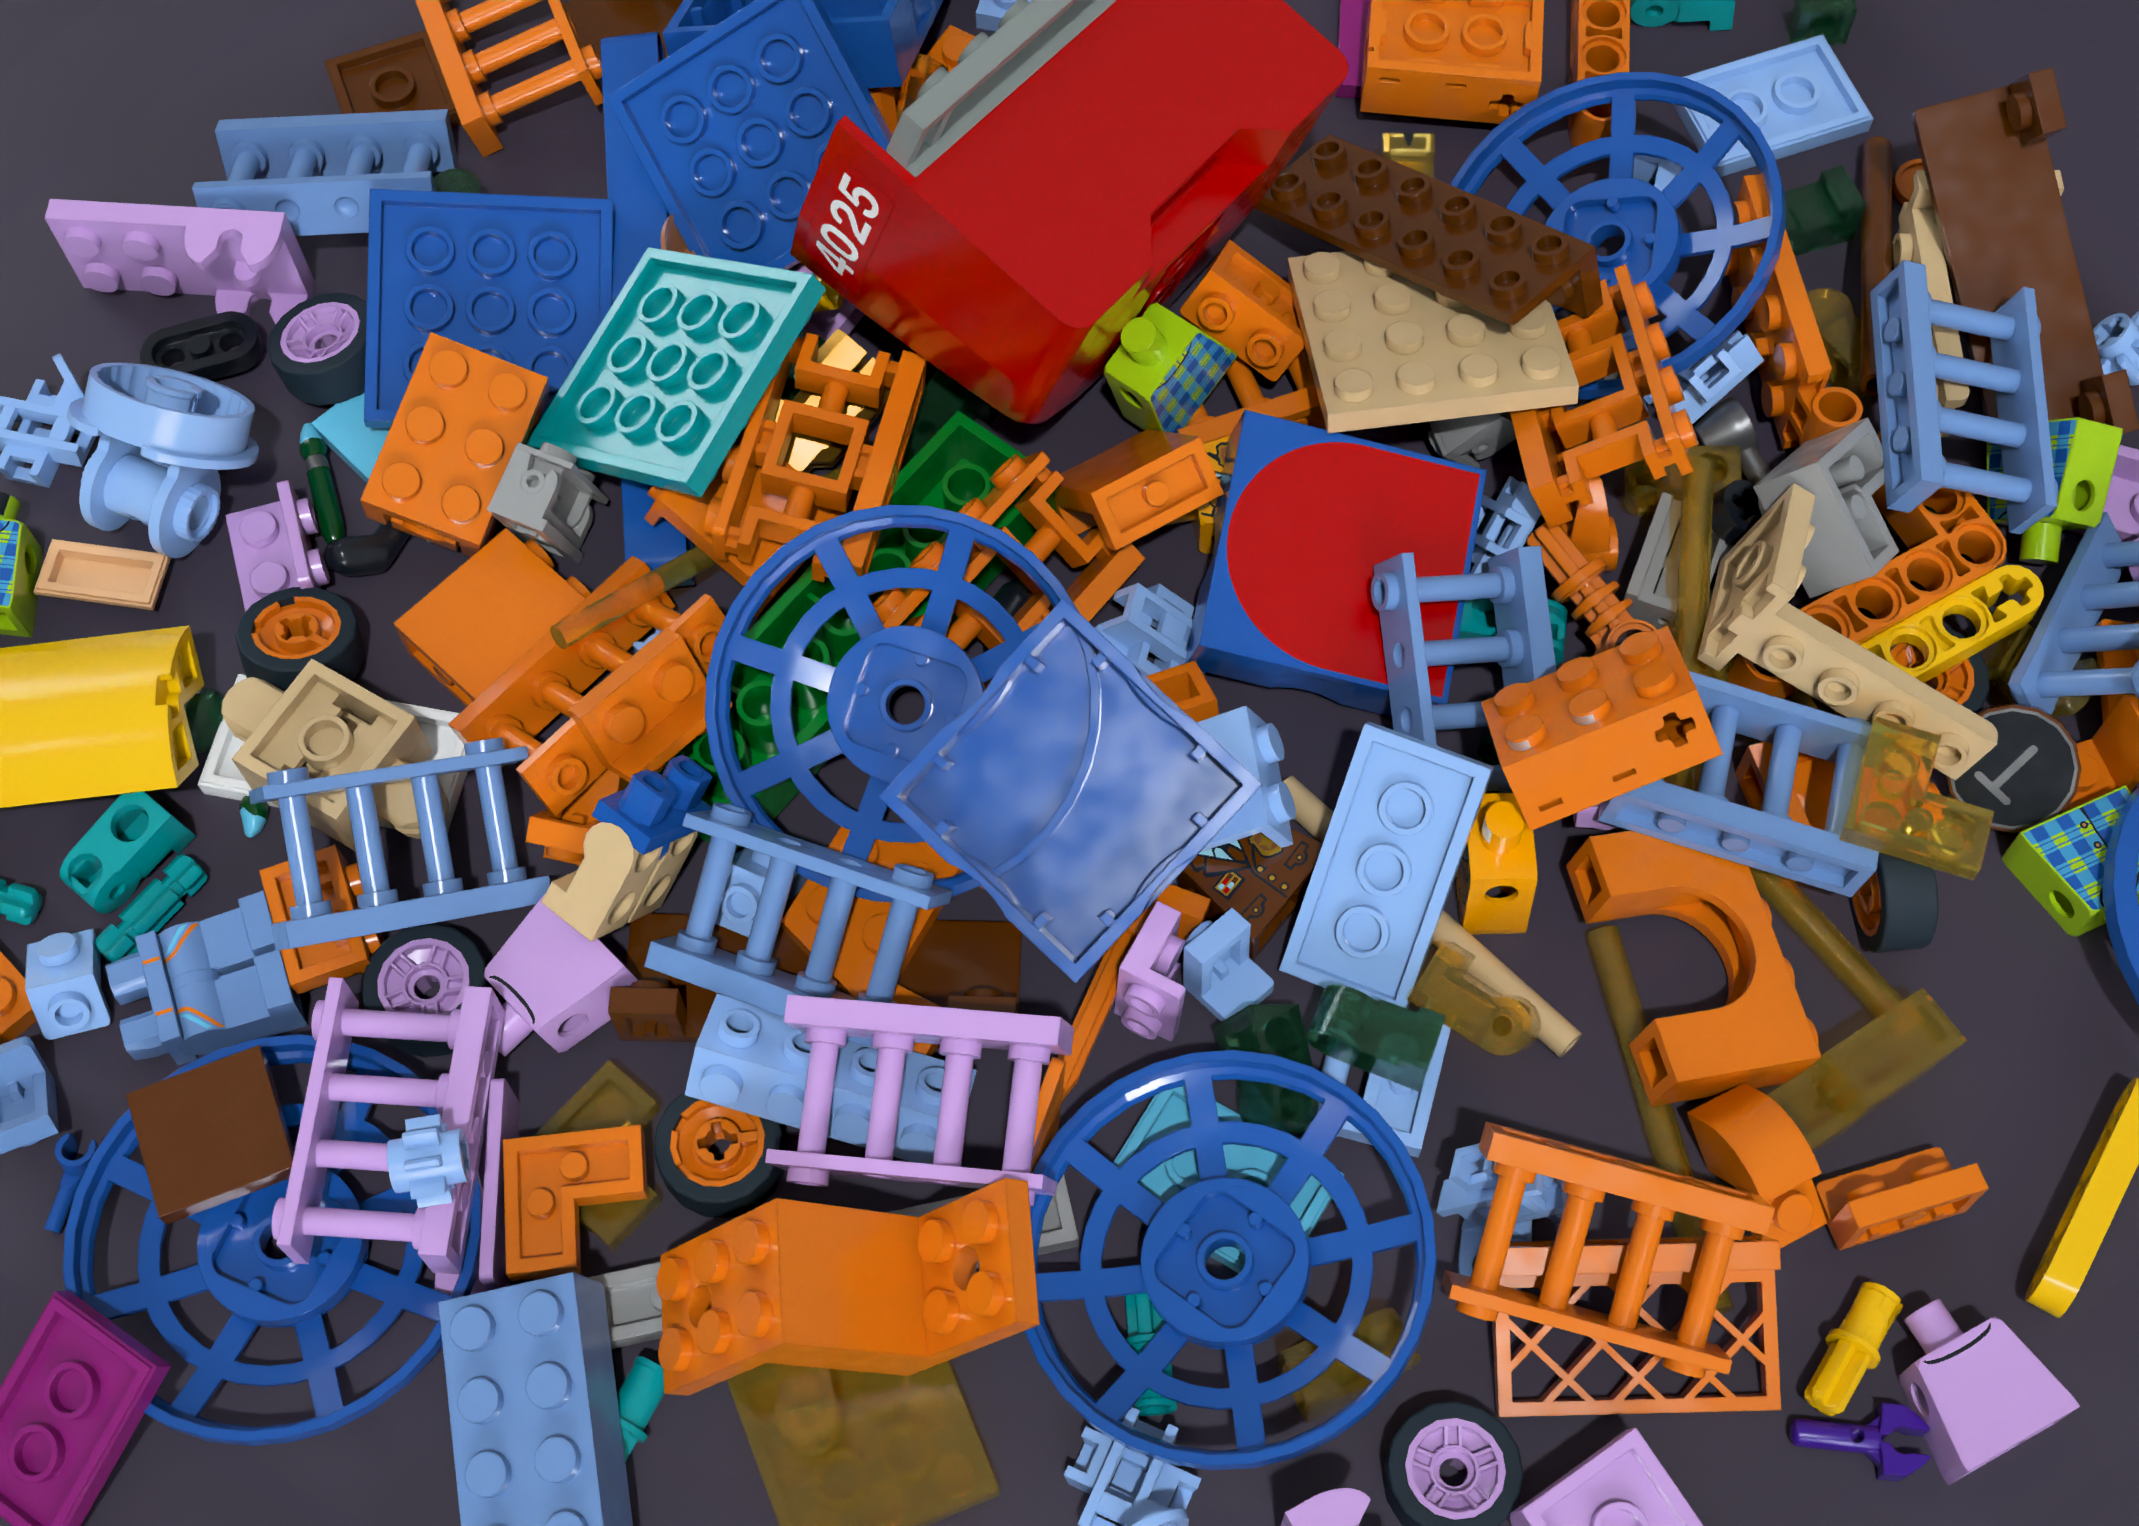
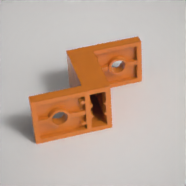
[656,1178,1040,1396]

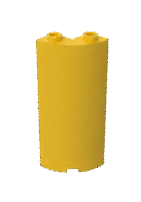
[0,625,205,808]

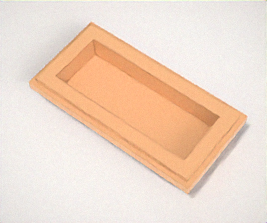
[33,539,171,610]

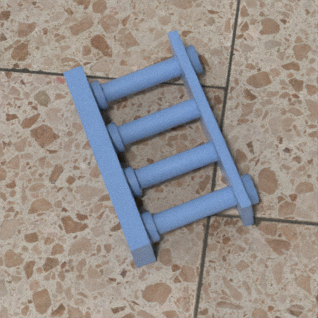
[192,109,458,236]
[1870,260,2058,535]
[2008,512,2139,715]
[1371,546,1557,792]
[1598,671,1897,897]
[248,738,550,950]
[644,802,953,1051]

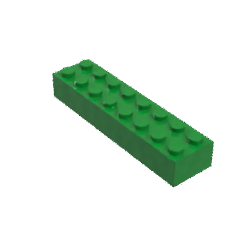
[659,410,1055,854]

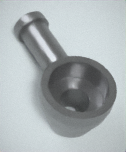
[1693,397,1771,484]

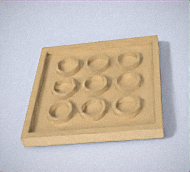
[1287,251,1579,434]

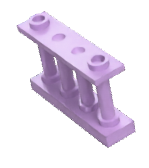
[272,977,505,1275]
[765,995,1074,1207]

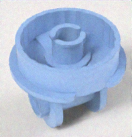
[67,362,259,558]

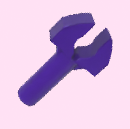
[1789,1403,1931,1482]

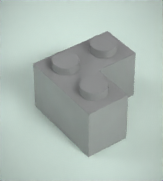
[1753,417,1899,598]

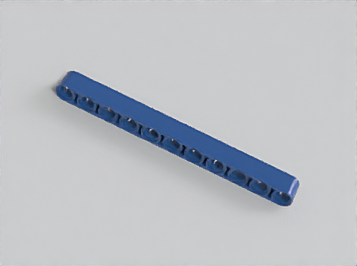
[601,31,696,588]

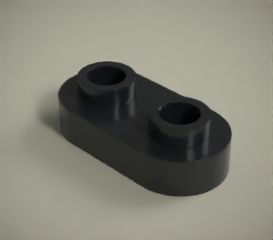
[139,311,264,380]

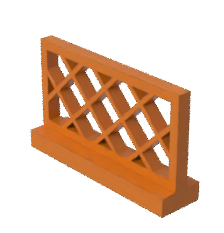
[1492,1235,1781,1417]

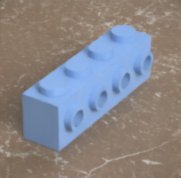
[685,994,977,1164]

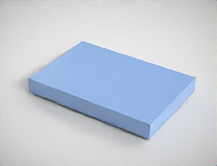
[1672,34,1874,177]

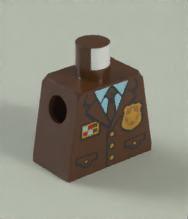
[1179,828,1322,961]

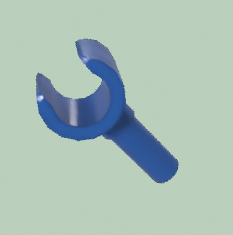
[43,1133,99,1234]

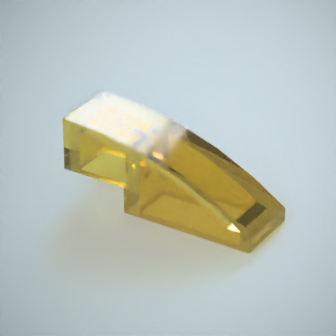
[1768,988,1967,1154]

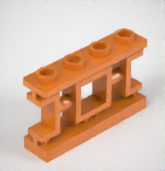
[1510,264,1699,529]
[704,333,927,582]
[873,451,1145,690]

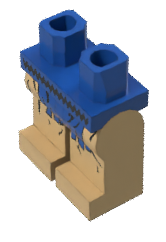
[541,755,712,942]

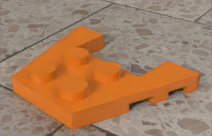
[781,826,985,1057]

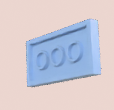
[1279,721,1494,1014]

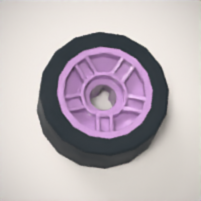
[267,292,367,406]
[362,924,495,1058]
[1382,1401,1524,1526]

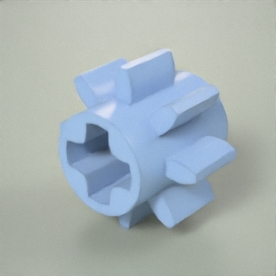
[2093,311,2139,386]
[387,1114,471,1208]

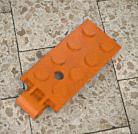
[1724,174,1863,449]

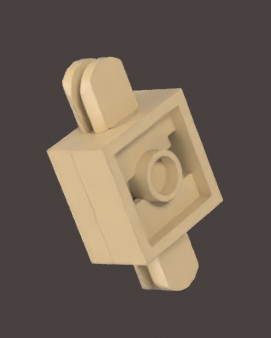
[221,658,449,851]

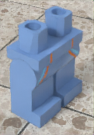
[105,890,308,1066]

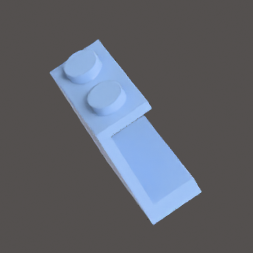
[1171,706,1296,884]

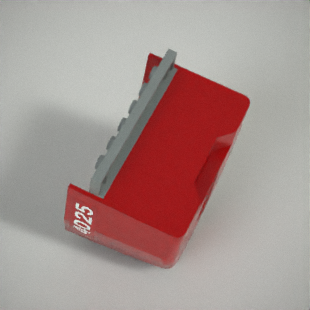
[790,0,1349,425]

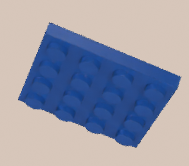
[606,0,892,270]
[364,189,613,428]

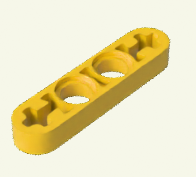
[1833,565,2044,715]
[2025,1077,2139,1319]

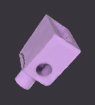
[484,893,638,1057]
[1899,1299,2080,1486]

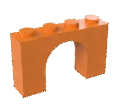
[1566,831,1822,1107]

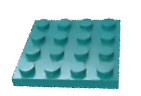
[525,247,826,497]

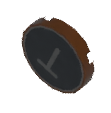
[1946,703,2082,833]

